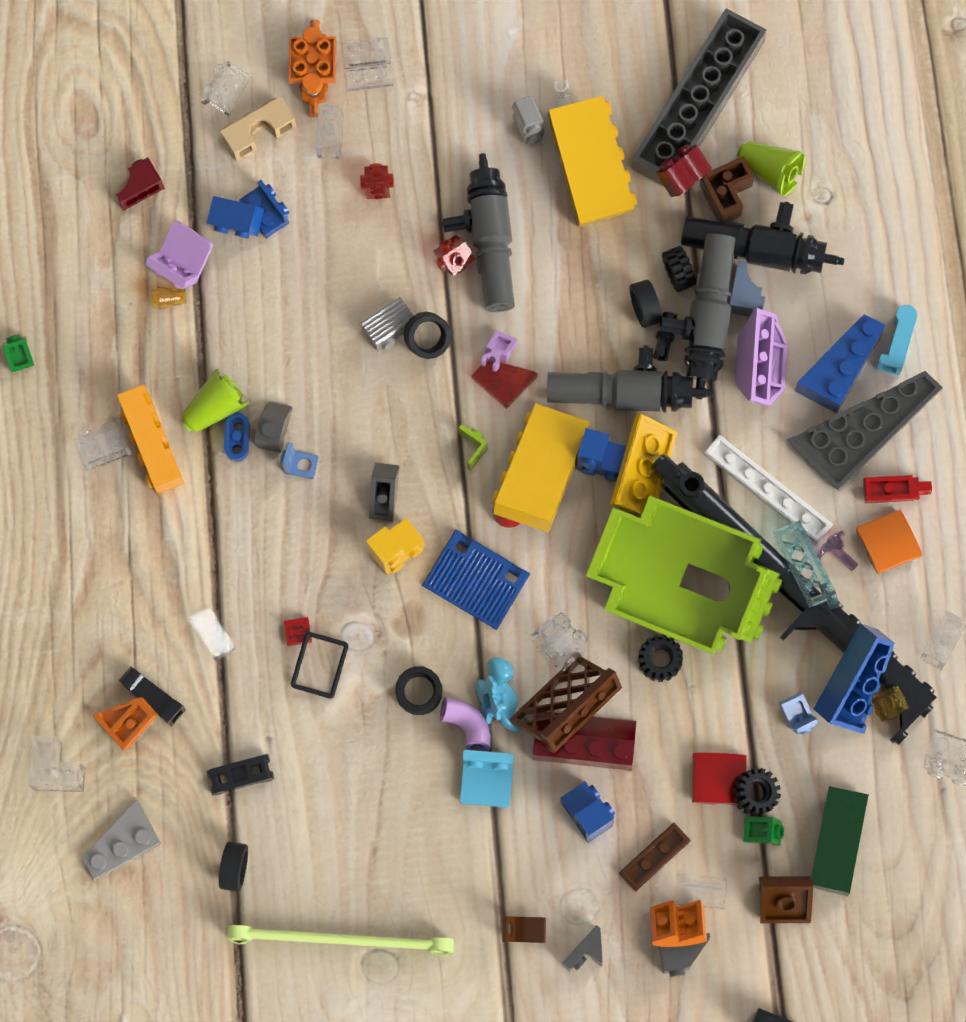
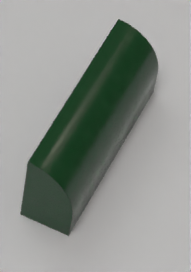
[811,786,869,896]

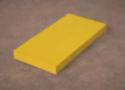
[610,413,677,518]

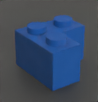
[577,428,626,482]
[560,782,615,843]

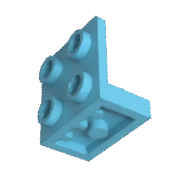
[460,750,514,808]

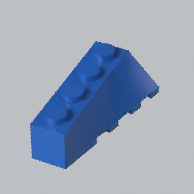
[813,623,895,734]

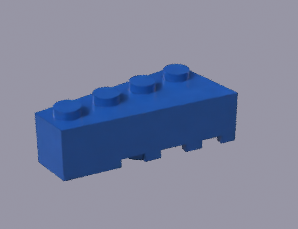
[795,314,885,413]

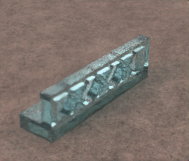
[773,520,839,610]

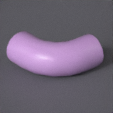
[440,697,491,752]

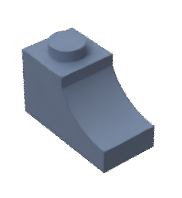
[730,260,765,317]

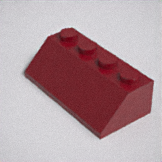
[532,712,637,771]

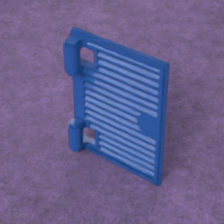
[422,529,531,630]

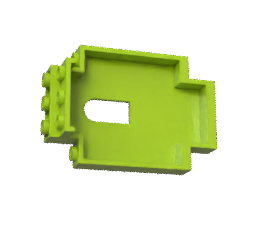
[586,495,782,655]

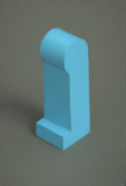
[877,305,917,376]

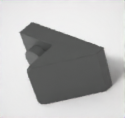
[562,925,603,972]

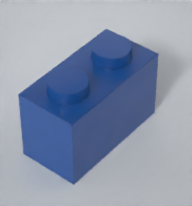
[206,196,264,239]

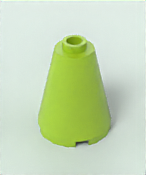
[737,141,805,196]
[181,368,249,432]

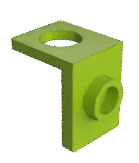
[459,424,488,471]

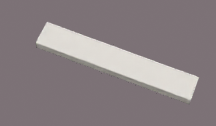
[704,435,833,544]

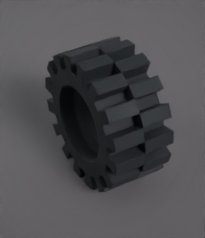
[662,246,696,292]
[638,635,683,682]
[731,768,781,816]

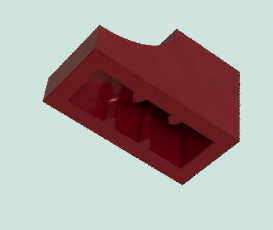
[116,157,165,211]

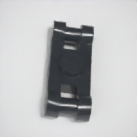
[206,754,275,796]

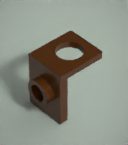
[502,916,546,943]

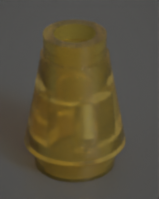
[151,286,186,310]

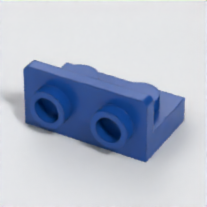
[239,180,289,238]

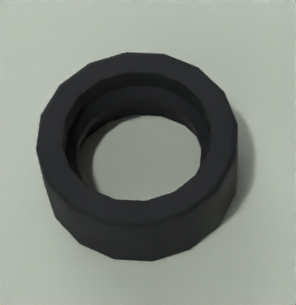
[629,280,662,328]
[403,311,452,359]
[395,666,442,715]
[219,841,248,892]

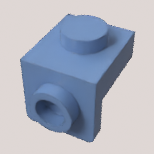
[779,692,819,734]

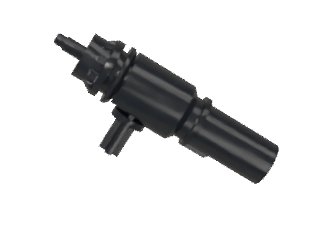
[681,202,845,275]

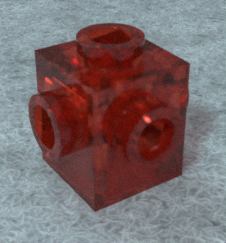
[360,163,394,199]
[433,235,476,276]

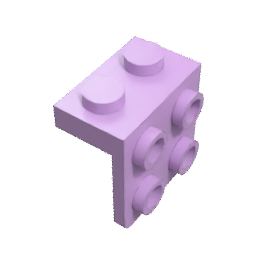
[145,221,213,289]

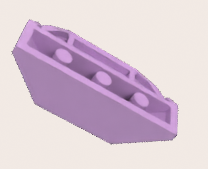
[735,308,788,406]

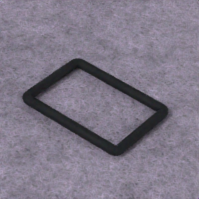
[291,632,349,699]

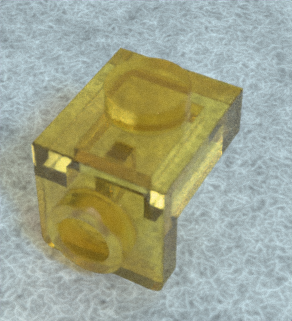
[872,686,909,722]

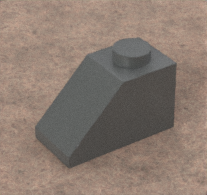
[255,402,292,453]
[369,463,399,521]
[659,933,710,977]

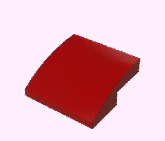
[692,753,747,805]

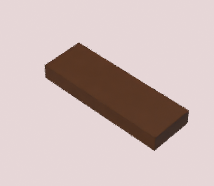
[619,822,691,892]

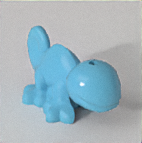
[475,657,527,732]

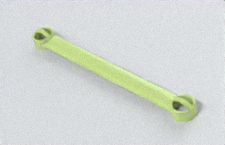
[226,925,454,957]

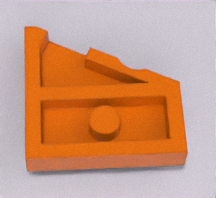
[93,697,158,750]

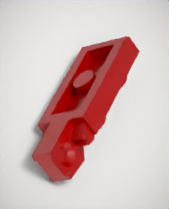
[863,475,932,503]

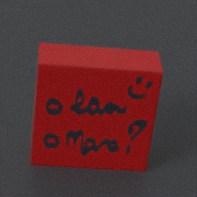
[284,617,312,646]

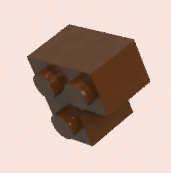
[699,156,754,223]

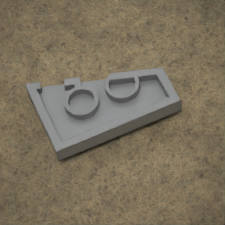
[82,800,161,880]

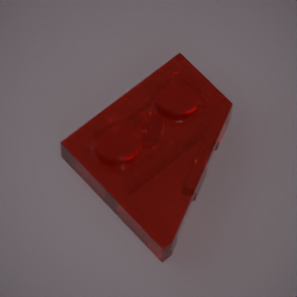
[471,362,538,409]

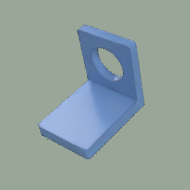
[280,442,319,479]

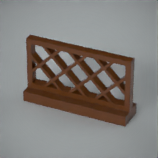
[510,654,622,753]

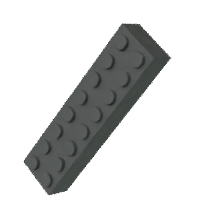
[632,8,767,186]

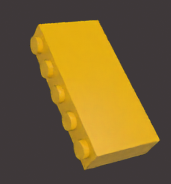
[547,96,637,227]
[491,403,590,533]

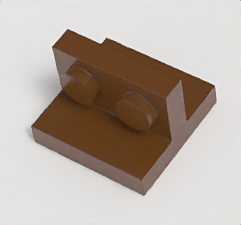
[759,876,814,924]

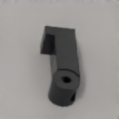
[118,666,186,727]

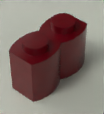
[656,144,712,197]

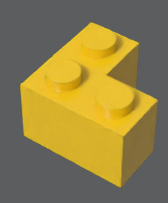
[366,518,425,575]

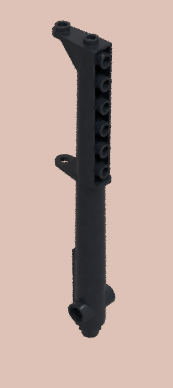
[651,454,937,745]

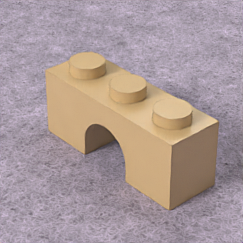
[220,96,297,162]

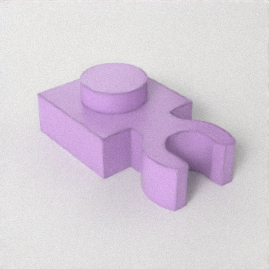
[481,330,518,372]

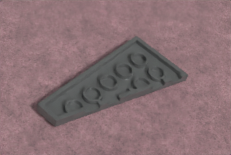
[787,371,943,492]

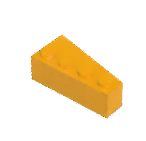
[117,384,185,494]

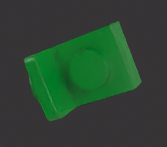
[2,334,35,373]
[743,817,784,846]

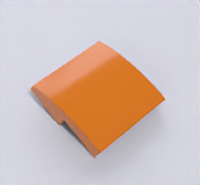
[856,509,922,574]
[650,900,707,947]

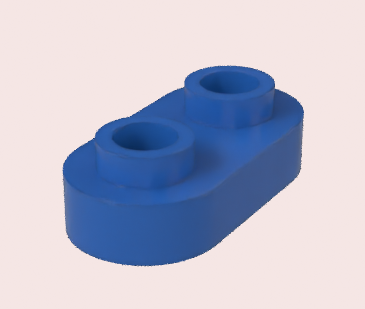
[224,413,250,462]

